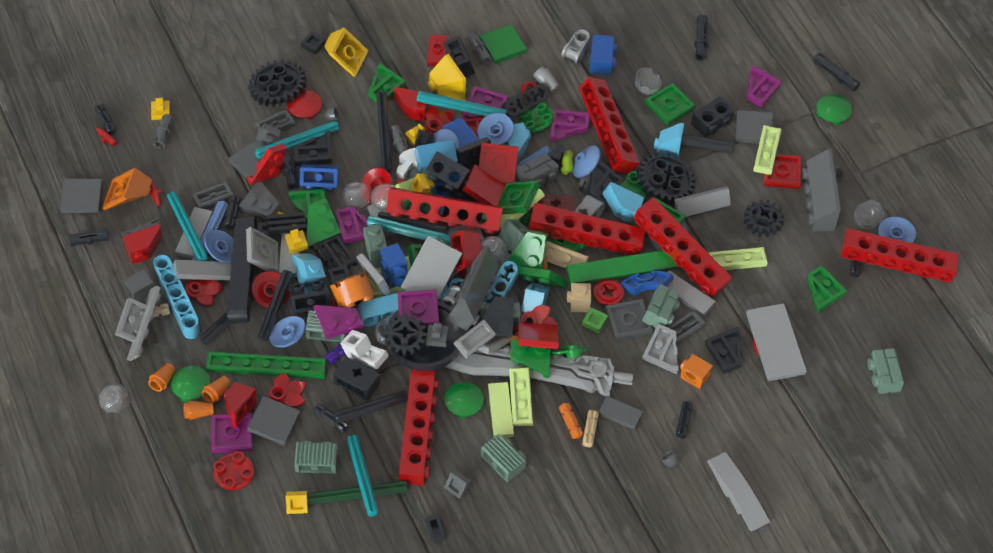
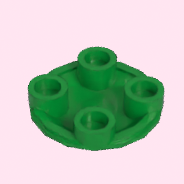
[816,94,852,125]
[520,103,555,132]
[171,366,211,402]
[444,382,484,419]

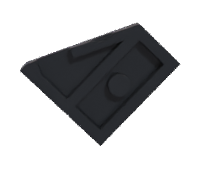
[705,327,742,374]

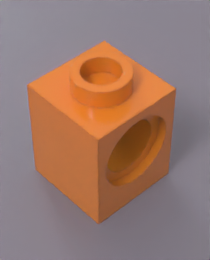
[680,354,713,389]

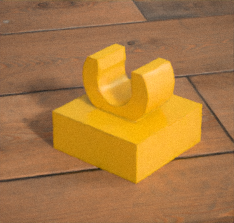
[151,98,170,120]
[405,124,425,148]
[410,173,435,194]
[284,229,308,254]
[286,491,308,514]

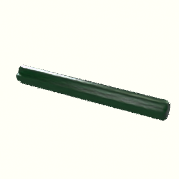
[307,480,408,505]

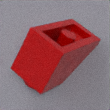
[394,87,430,121]
[123,224,162,264]
[450,230,481,273]
[224,382,257,428]

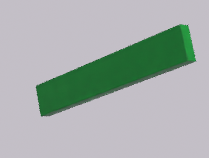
[566,251,680,285]
[206,352,327,379]

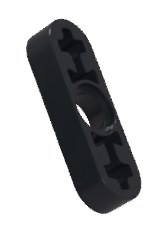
[502,85,548,117]

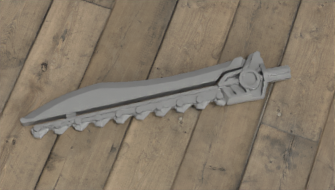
[445,346,633,397]

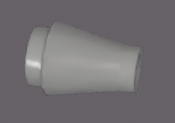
[533,67,560,93]

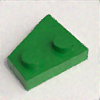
[806,265,847,313]

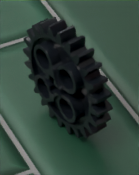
[248,59,307,108]
[636,152,696,205]

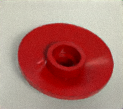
[360,168,392,204]
[251,271,289,308]

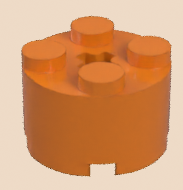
[330,271,374,308]

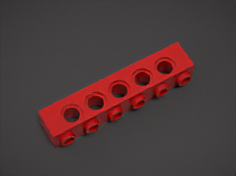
[579,77,640,174]
[386,187,503,233]
[634,197,732,298]
[528,203,645,256]
[840,228,959,282]
[399,369,439,486]

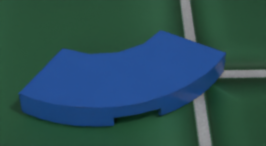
[620,271,674,296]

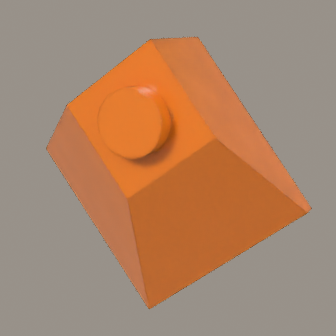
[102,168,152,210]

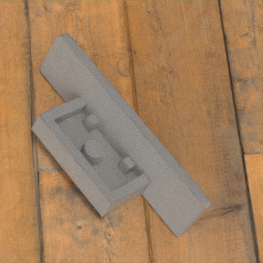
[115,286,161,361]

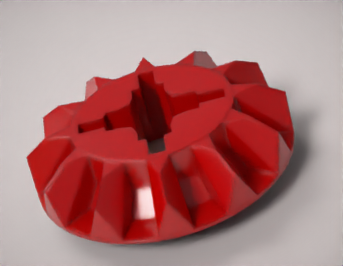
[593,279,624,305]

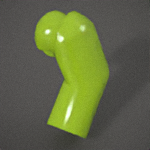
[560,150,574,175]

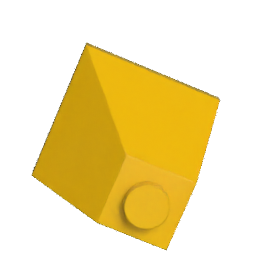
[324,28,369,77]
[428,54,466,101]

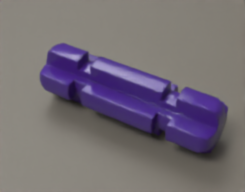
[326,344,346,364]

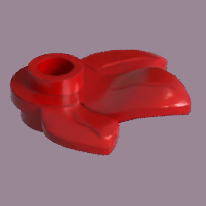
[425,106,453,134]
[184,279,223,306]
[520,305,558,328]
[268,373,305,407]

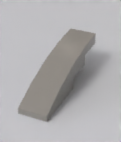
[708,452,770,532]

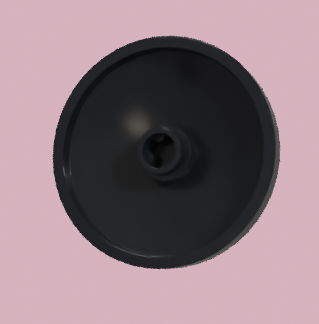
[386,301,465,371]

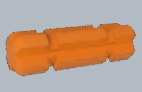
[559,403,583,439]

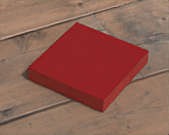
[479,142,519,183]
[763,154,801,189]
[463,165,505,206]
[518,322,559,349]

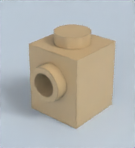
[567,283,591,312]

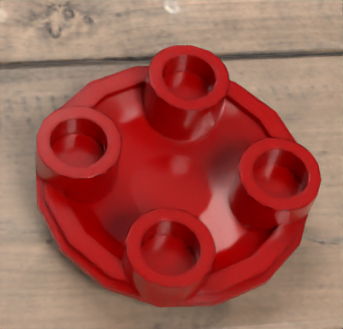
[286,89,322,120]
[214,451,254,491]

